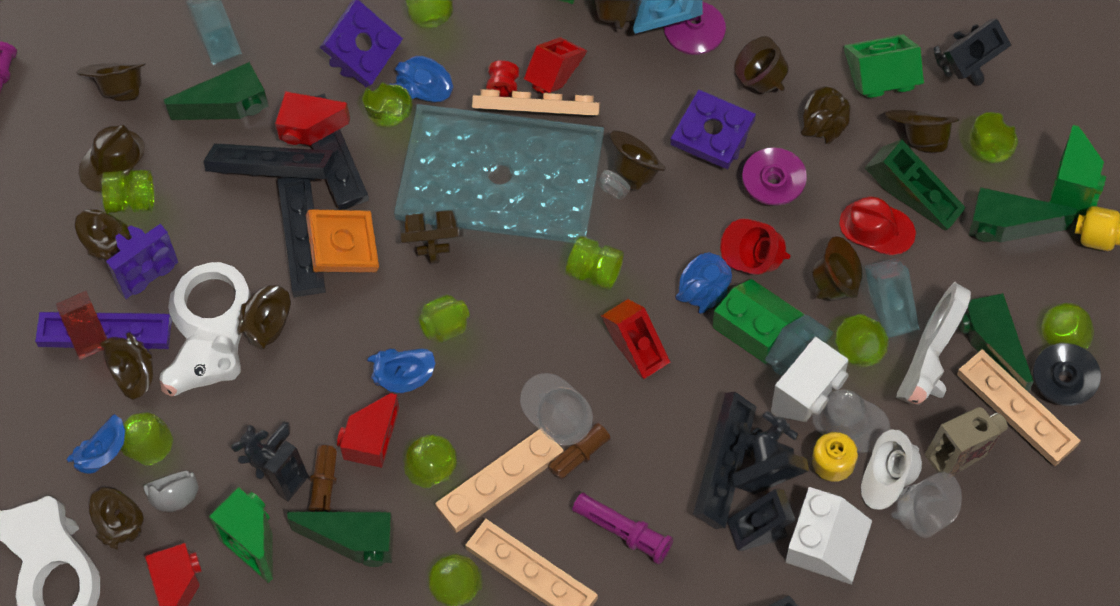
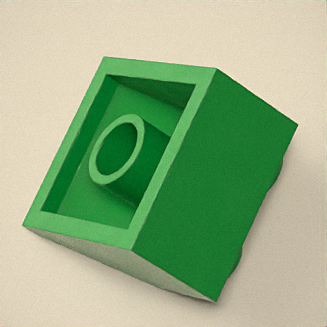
[844,34,924,97]
[1049,125,1107,218]
[713,279,805,364]
[209,487,273,583]

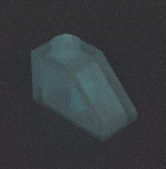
[865,258,919,338]
[765,315,834,376]

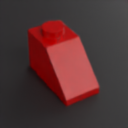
[524,37,587,93]
[275,91,350,145]
[601,299,671,379]
[337,393,400,468]
[145,543,202,606]

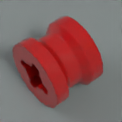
[486,60,519,97]

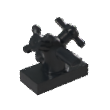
[933,18,1012,86]
[732,411,809,494]
[231,421,309,502]

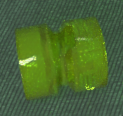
[102,170,154,213]
[566,235,624,290]

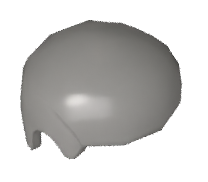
[144,470,199,512]

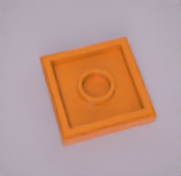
[306,209,379,273]

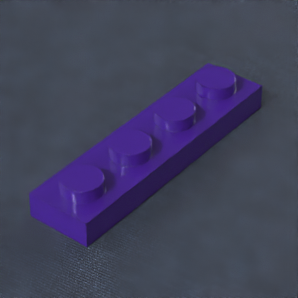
[35,312,172,349]

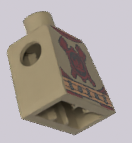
[924,407,1008,481]

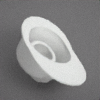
[861,429,922,510]

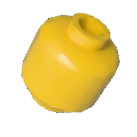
[1075,206,1120,251]
[812,432,858,482]

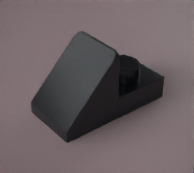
[727,489,796,551]

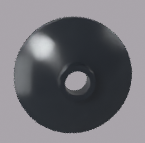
[1033,343,1101,406]

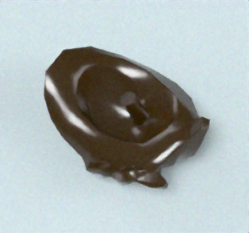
[801,86,851,145]
[75,209,131,260]
[237,285,291,349]
[100,332,153,400]
[89,487,144,550]

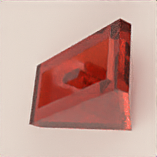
[56,291,107,360]

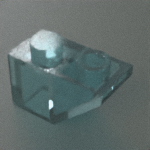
[185,0,242,64]

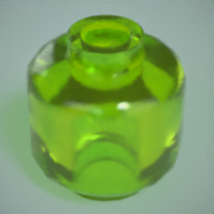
[418,294,470,343]

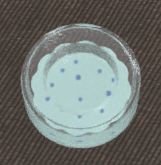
[598,170,631,199]

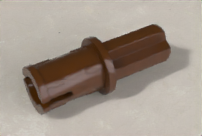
[549,423,611,479]
[308,445,337,512]

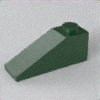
[163,62,269,120]
[865,139,966,231]
[968,187,1077,243]
[959,293,1033,392]
[287,512,394,567]

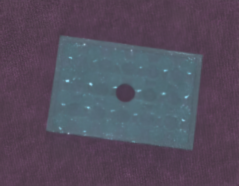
[394,104,604,244]

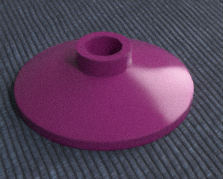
[664,2,726,55]
[742,148,807,205]

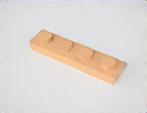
[472,89,600,115]
[957,350,1081,466]
[435,426,564,533]
[465,519,598,606]

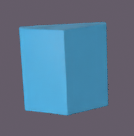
[633,0,703,34]

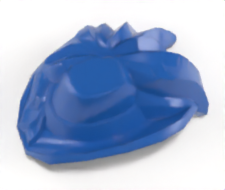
[389,56,453,102]
[675,252,732,314]
[367,349,436,393]
[66,414,125,474]

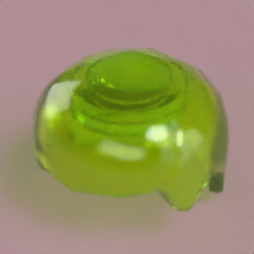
[406,0,453,28]
[362,83,413,127]
[969,112,1019,163]
[1041,303,1094,349]
[835,314,889,368]
[121,412,173,466]
[404,434,457,488]
[428,554,483,606]

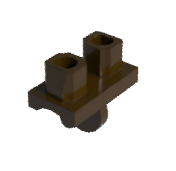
[401,210,464,264]

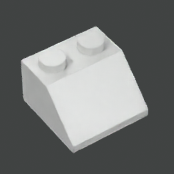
[771,337,849,422]
[786,487,872,584]

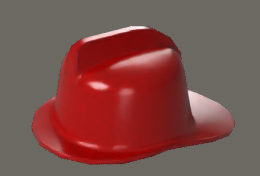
[839,196,916,255]
[720,219,791,275]

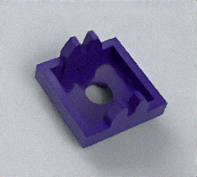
[319,0,403,87]
[670,90,756,170]
[106,224,179,299]

